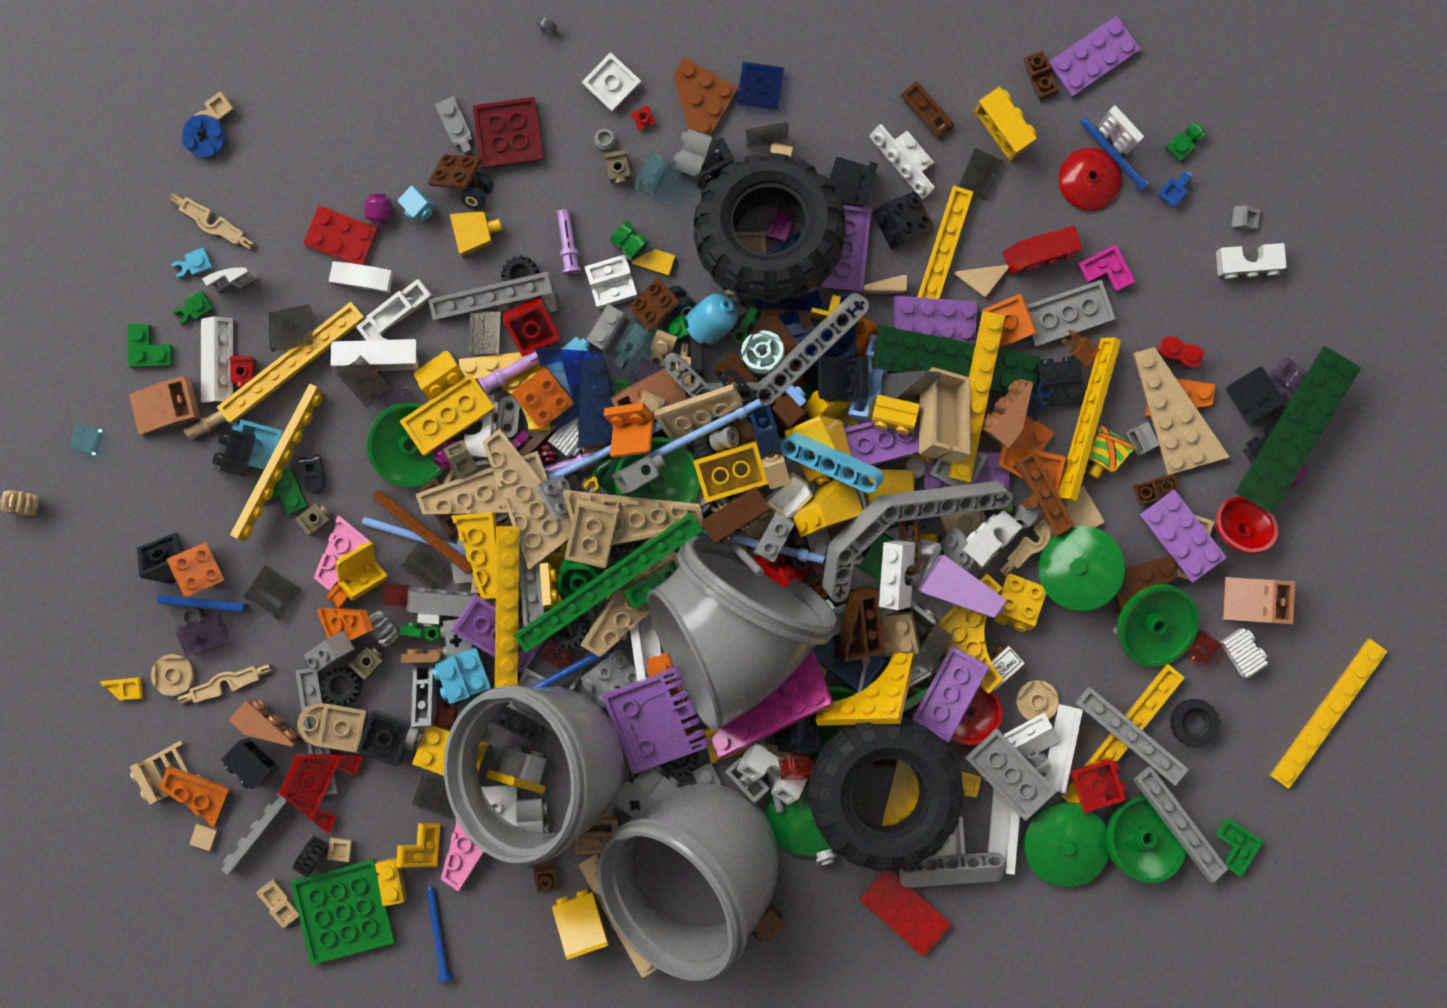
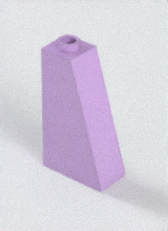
[915,555,1006,618]

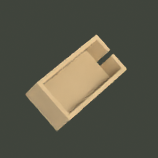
[919,367,970,464]

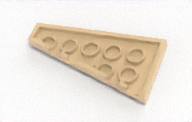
[1133,347,1229,475]
[483,428,572,570]
[416,451,548,514]
[563,490,704,545]
[581,537,680,657]

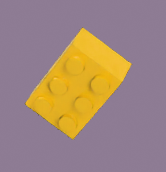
[974,86,1037,162]
[693,441,768,503]
[412,723,490,776]

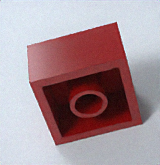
[503,295,560,357]

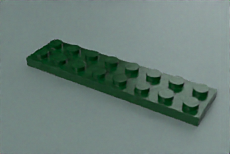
[872,325,1040,394]
[1234,346,1362,515]

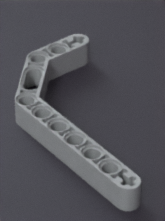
[663,293,869,406]
[822,481,1013,602]

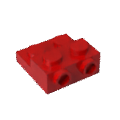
[1070,757,1127,813]

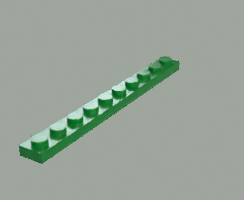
[513,512,703,653]

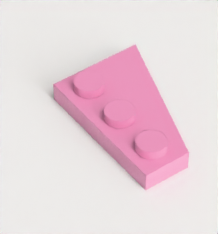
[314,515,372,591]
[441,819,485,891]

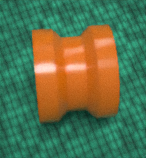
[326,584,350,608]

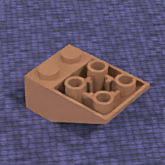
[611,368,689,423]
[129,376,201,435]
[981,379,1033,448]
[1222,577,1295,624]
[229,699,303,747]

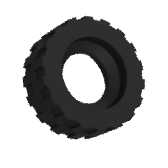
[1170,699,1220,747]

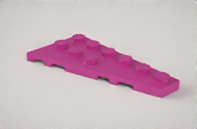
[712,650,834,759]

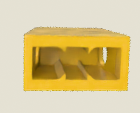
[450,212,503,257]

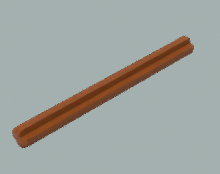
[372,490,472,574]

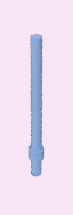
[644,399,763,459]
[548,422,662,480]
[362,517,466,557]
[699,527,825,564]

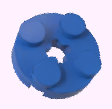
[182,114,226,157]

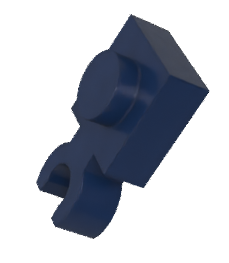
[1026,381,1054,421]

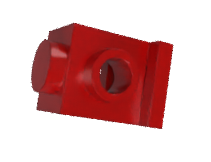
[229,356,256,387]

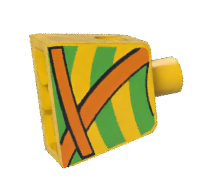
[1087,425,1135,480]

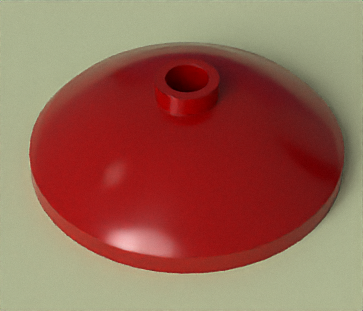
[1058,148,1122,211]
[1215,497,1278,554]
[952,686,1003,745]

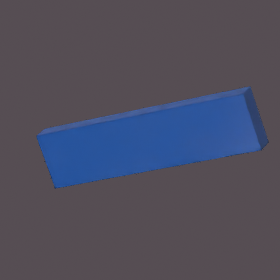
[157,595,248,612]

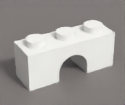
[1216,243,1287,279]
[464,395,499,461]
[963,510,1023,567]
[879,540,916,610]
[737,743,808,805]

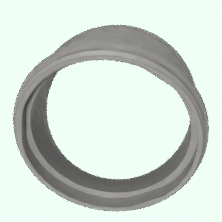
[647,535,836,731]
[444,685,624,865]
[598,783,779,981]

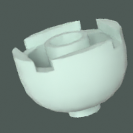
[741,330,785,375]

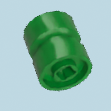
[609,221,649,261]

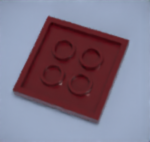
[472,97,544,169]

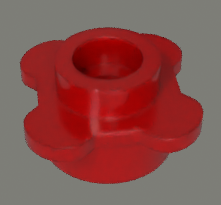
[631,105,656,130]

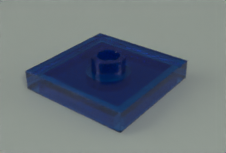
[737,62,784,110]

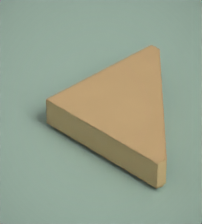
[954,265,1009,298]

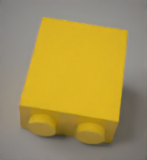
[784,416,852,485]
[864,469,915,507]
[793,479,863,537]
[552,888,610,960]

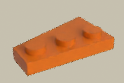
[1145,378,1215,417]
[998,445,1066,493]
[317,607,374,641]
[159,766,230,828]

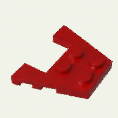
[279,754,364,834]

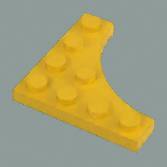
[459,350,551,433]
[927,573,1004,694]
[815,652,915,726]
[881,760,982,826]

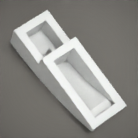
[329,261,394,293]
[366,279,434,334]

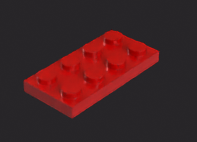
[859,871,952,957]

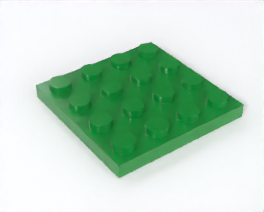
[290,858,396,965]

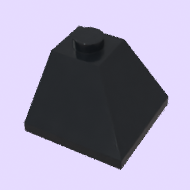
[137,532,184,584]

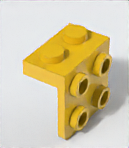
[414,351,465,400]
[335,541,388,601]
[993,574,1046,633]

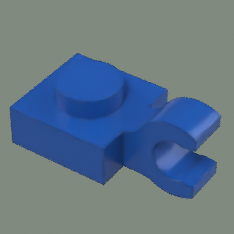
[1157,170,1193,208]

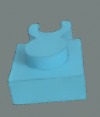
[172,247,213,278]

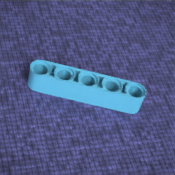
[780,433,884,493]

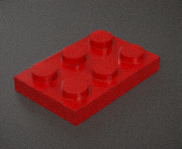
[303,205,378,265]
[753,554,808,588]

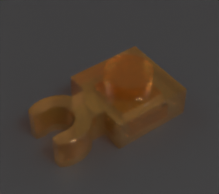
[1062,330,1100,366]

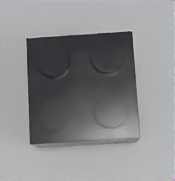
[356,710,411,767]
[221,738,279,790]

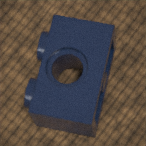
[749,406,782,456]

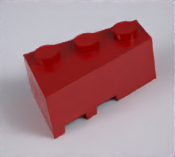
[1002,225,1083,275]

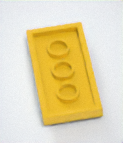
[400,373,495,457]

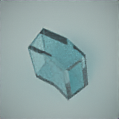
[69,423,102,455]

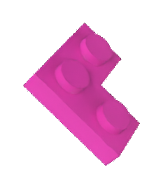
[1077,244,1135,292]

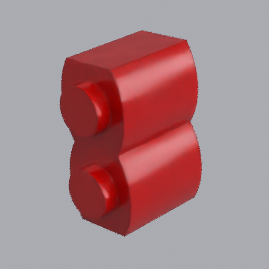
[1156,336,1205,370]

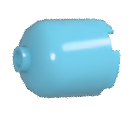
[685,294,738,346]

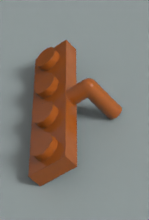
[1014,451,1075,536]

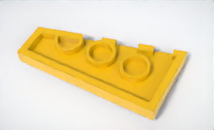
[451,511,496,599]

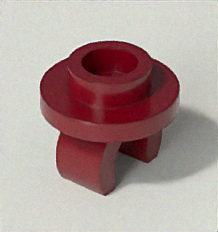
[539,442,559,465]

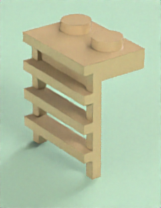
[130,740,201,805]

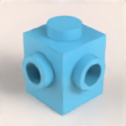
[398,185,436,222]

